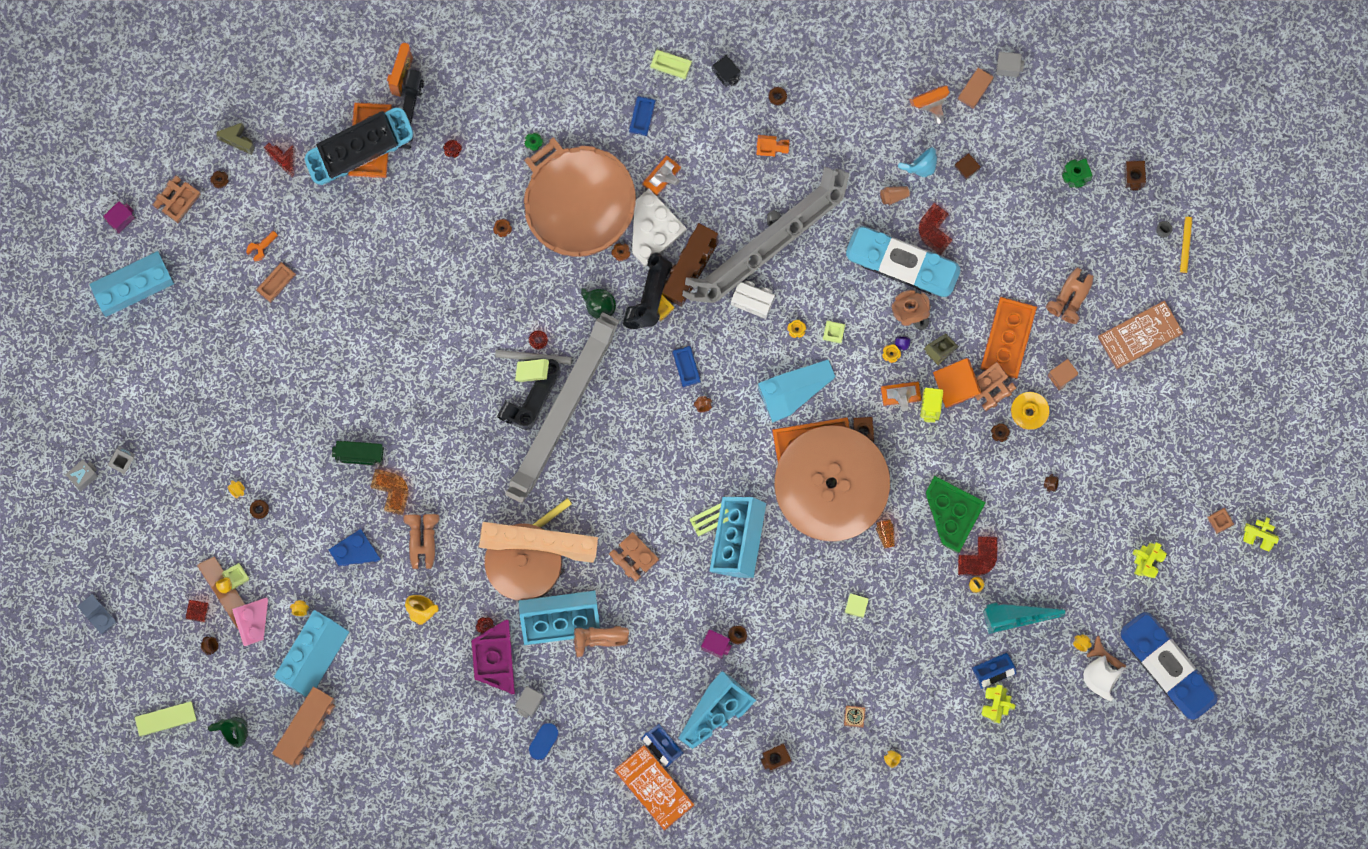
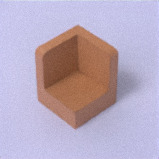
[1048,359,1078,391]

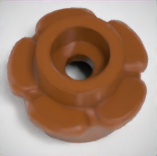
[493,219,512,237]
[612,243,630,261]
[694,396,712,413]

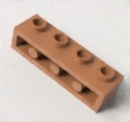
[272,686,336,768]

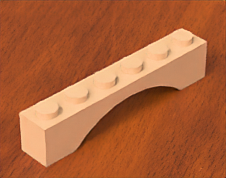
[479,522,598,563]

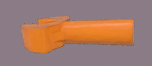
[246,231,278,261]

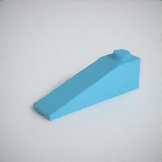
[758,360,836,423]
[679,671,756,749]

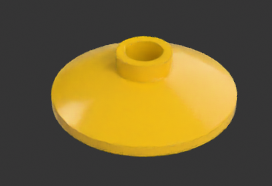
[1011,392,1049,430]

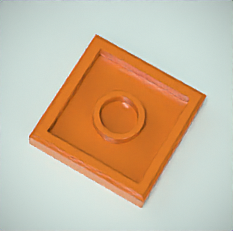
[933,358,981,408]

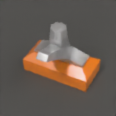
[909,85,950,124]
[642,155,681,196]
[881,381,921,411]

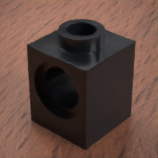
[712,54,741,87]

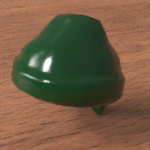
[581,288,616,319]
[208,716,248,748]

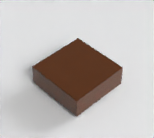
[954,153,981,180]

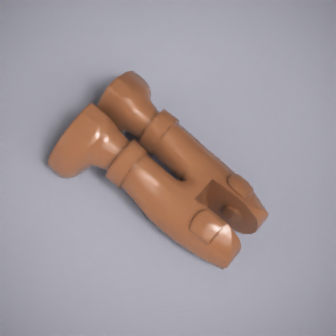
[1046,267,1094,324]
[403,514,440,569]
[574,626,629,657]

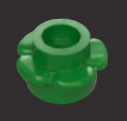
[524,133,543,151]

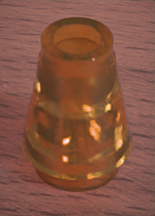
[875,519,895,549]

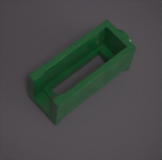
[332,440,384,466]

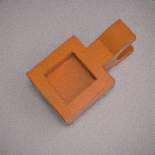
[756,135,790,157]

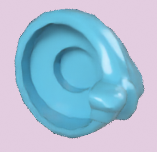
[898,147,937,177]

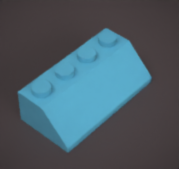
[89,251,174,317]
[709,497,767,578]
[518,591,600,645]
[274,610,350,697]

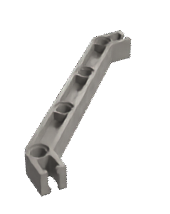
[682,167,849,303]
[505,313,619,503]

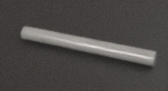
[495,350,572,365]

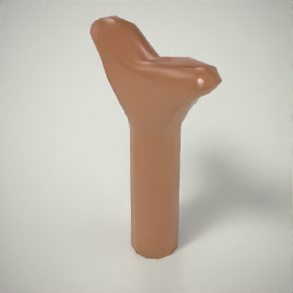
[1086,636,1126,669]

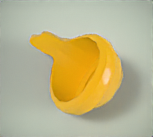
[405,595,439,625]

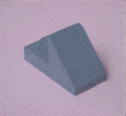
[77,594,117,635]

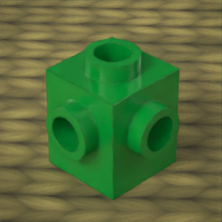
[1062,158,1093,188]

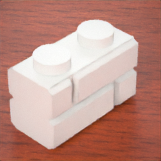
[731,280,775,319]

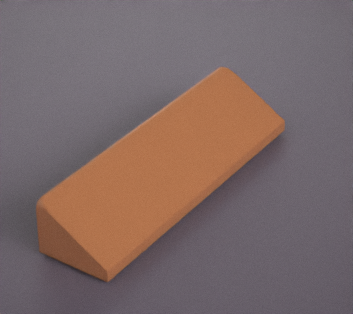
[197,557,245,630]

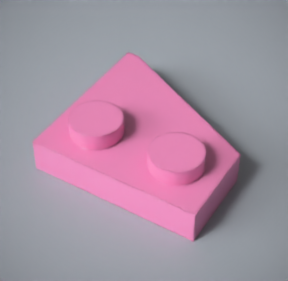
[232,598,268,646]

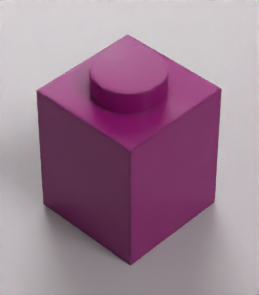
[103,201,135,234]
[701,629,732,659]

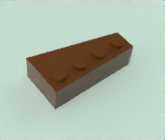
[662,223,718,307]

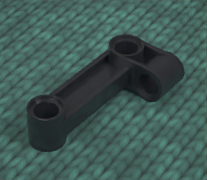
[398,69,424,150]
[623,252,672,329]
[497,359,561,430]

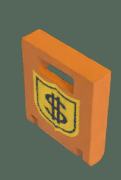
[387,43,413,97]

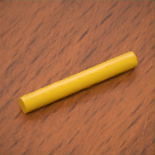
[1180,217,1193,273]

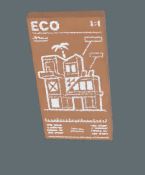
[1098,301,1183,370]

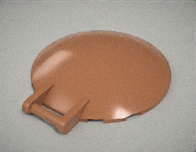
[524,137,636,257]

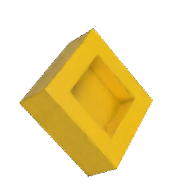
[658,295,674,322]

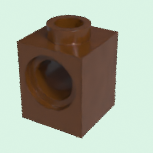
[1124,161,1146,191]
[853,417,874,442]
[760,743,792,773]

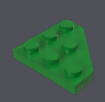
[925,476,986,554]

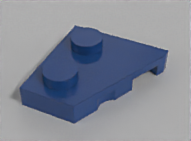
[328,529,381,567]

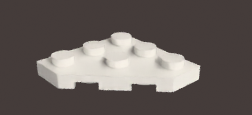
[632,189,687,267]

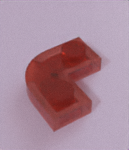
[919,203,953,255]
[958,536,998,576]

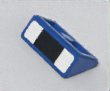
[972,653,1016,689]
[641,724,684,768]

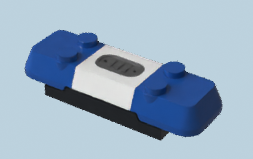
[1120,612,1218,720]

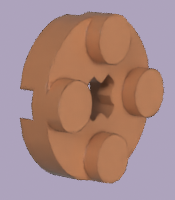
[892,290,931,326]

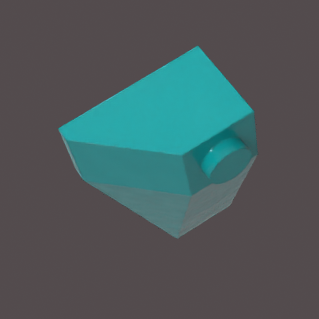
[983,603,1066,634]

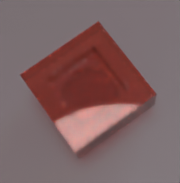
[185,600,209,623]

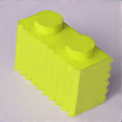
[920,388,943,423]

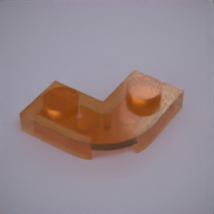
[371,469,409,516]

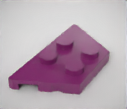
[471,619,515,694]

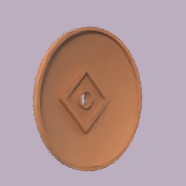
[774,426,890,542]

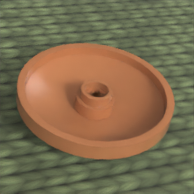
[485,523,562,601]

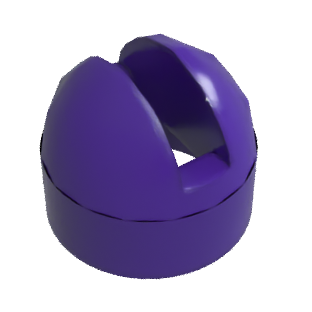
[895,336,911,351]

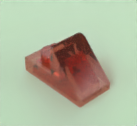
[263,143,295,177]

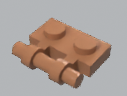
[152,175,201,223]
[975,362,1017,411]
[609,532,659,582]

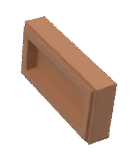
[958,68,994,109]
[256,262,296,303]

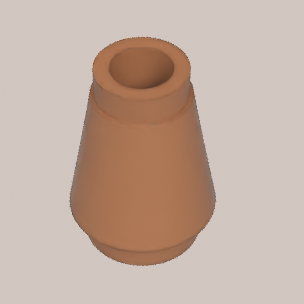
[880,186,910,205]

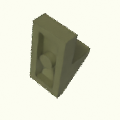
[216,123,255,155]
[924,333,959,365]

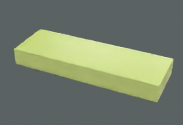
[135,702,197,737]

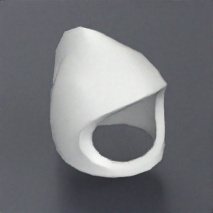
[1084,656,1125,701]

